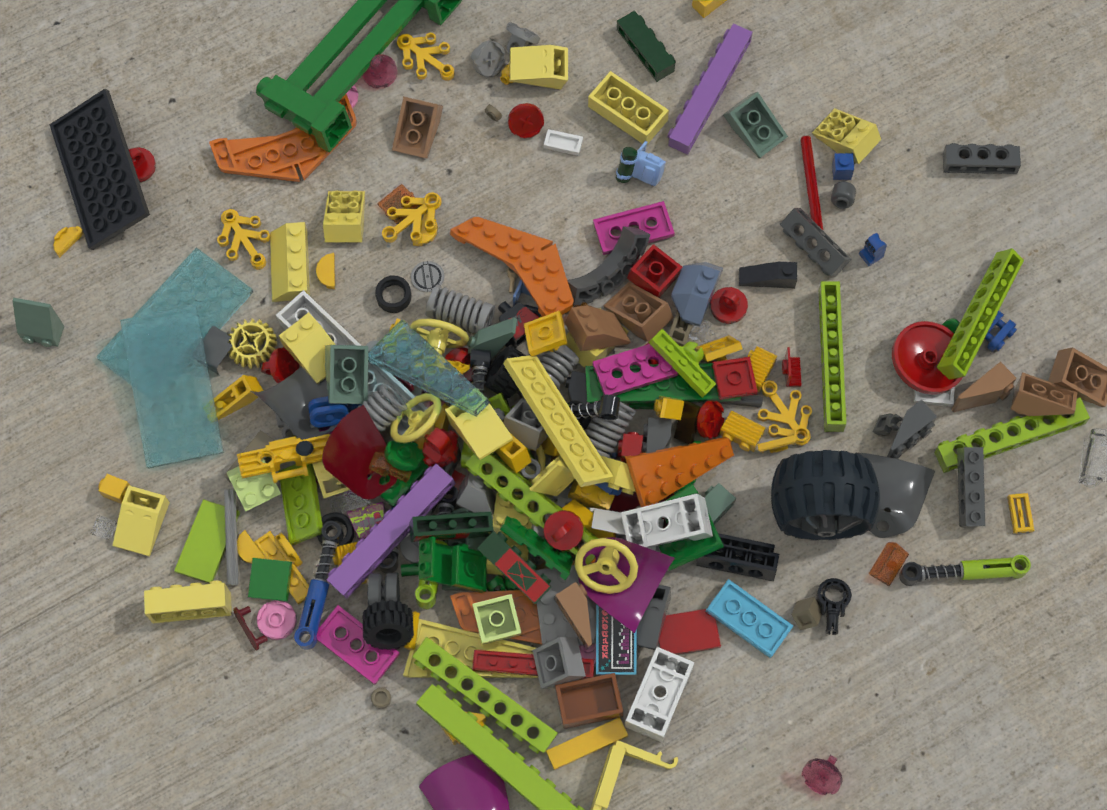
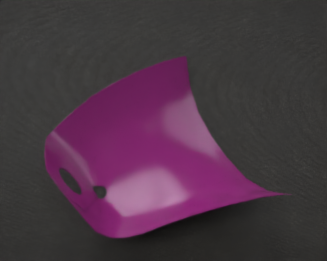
[578,537,675,633]

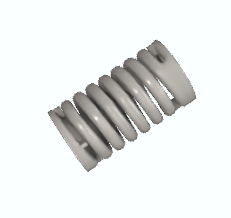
[425,284,495,334]
[517,345,579,399]
[357,383,407,433]
[585,394,637,458]

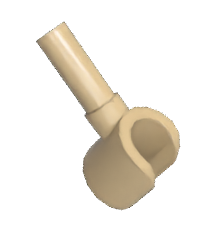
[507,267,518,294]

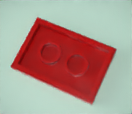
[659,609,721,655]

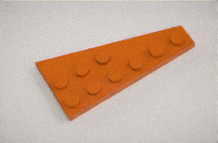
[625,437,734,507]

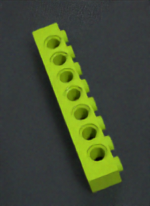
[937,248,1024,380]
[818,281,846,432]
[934,397,1090,473]
[465,452,599,565]
[412,637,558,754]

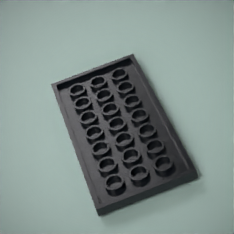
[49,89,150,250]

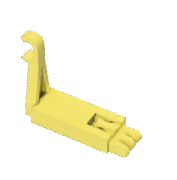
[590,740,678,810]

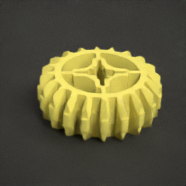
[227,318,277,369]

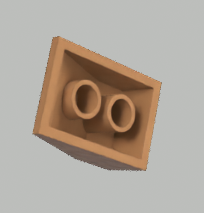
[392,96,443,158]
[604,282,674,342]
[565,305,630,351]
[1048,347,1107,407]
[951,361,1017,412]
[1011,372,1078,416]
[554,582,592,650]

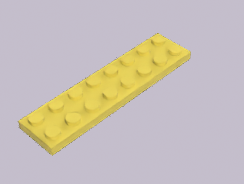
[503,355,613,487]

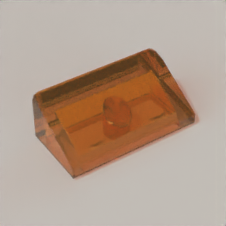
[869,542,909,586]

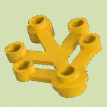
[397,32,455,81]
[382,192,442,243]
[217,209,270,270]
[757,380,812,446]

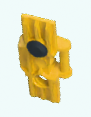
[237,434,330,483]

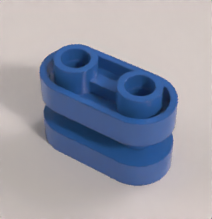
[984,311,1017,352]
[308,396,349,428]

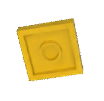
[524,311,567,357]
[695,335,742,362]

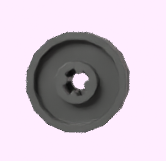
[367,572,400,605]

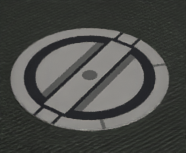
[411,261,444,292]

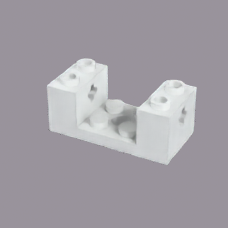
[621,494,713,551]
[625,647,694,743]

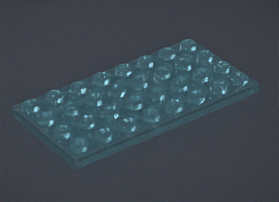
[97,247,253,402]
[120,305,224,469]

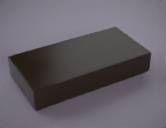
[674,401,701,444]

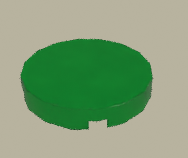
[384,440,424,471]

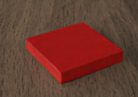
[712,356,758,400]

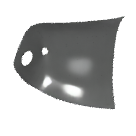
[250,367,337,440]
[856,452,935,538]

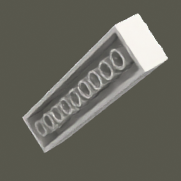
[276,290,431,435]

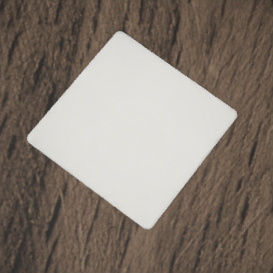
[592,508,625,535]

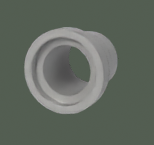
[521,459,541,479]

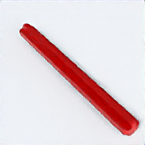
[800,136,823,230]

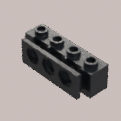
[696,533,780,582]

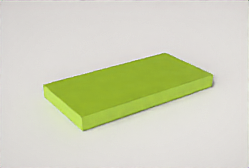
[279,463,323,545]
[174,499,240,584]

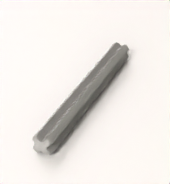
[224,489,239,586]

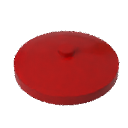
[892,321,963,395]

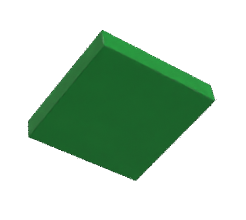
[452,545,487,593]
[248,558,292,601]

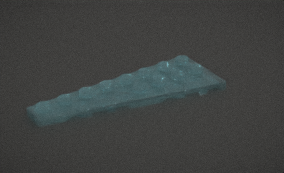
[368,320,489,416]

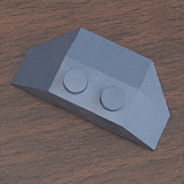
[671,262,723,327]

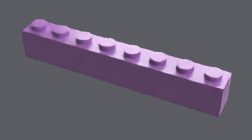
[667,23,753,155]
[326,464,456,599]

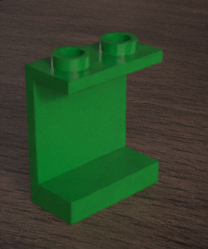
[418,536,469,587]

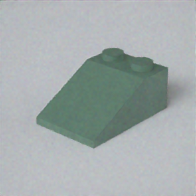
[723,92,788,158]
[12,297,64,347]
[325,345,368,404]

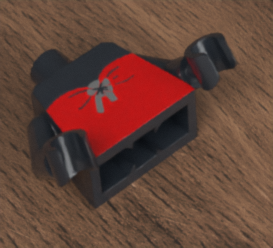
[498,301,542,348]

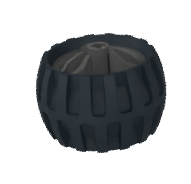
[771,450,880,540]

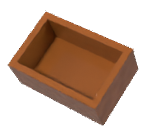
[555,673,623,729]

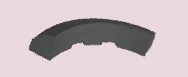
[567,227,650,306]

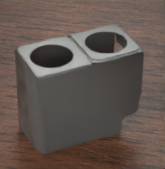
[192,326,232,375]

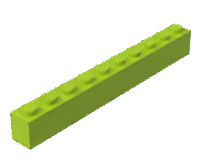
[416,684,584,810]

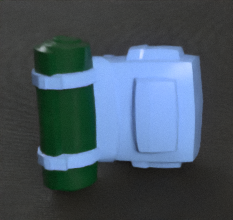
[616,141,666,186]

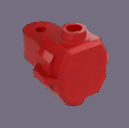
[422,427,459,468]

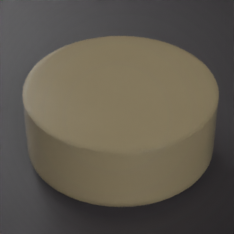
[485,104,502,122]
[371,688,392,709]

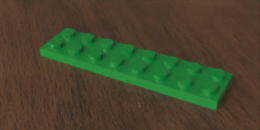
[585,363,741,404]

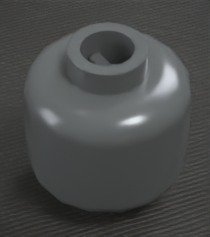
[831,181,856,209]

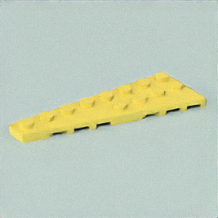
[403,619,538,678]

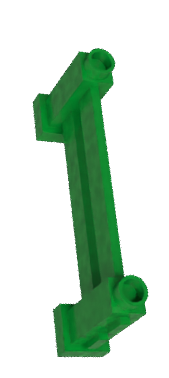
[256,0,462,153]

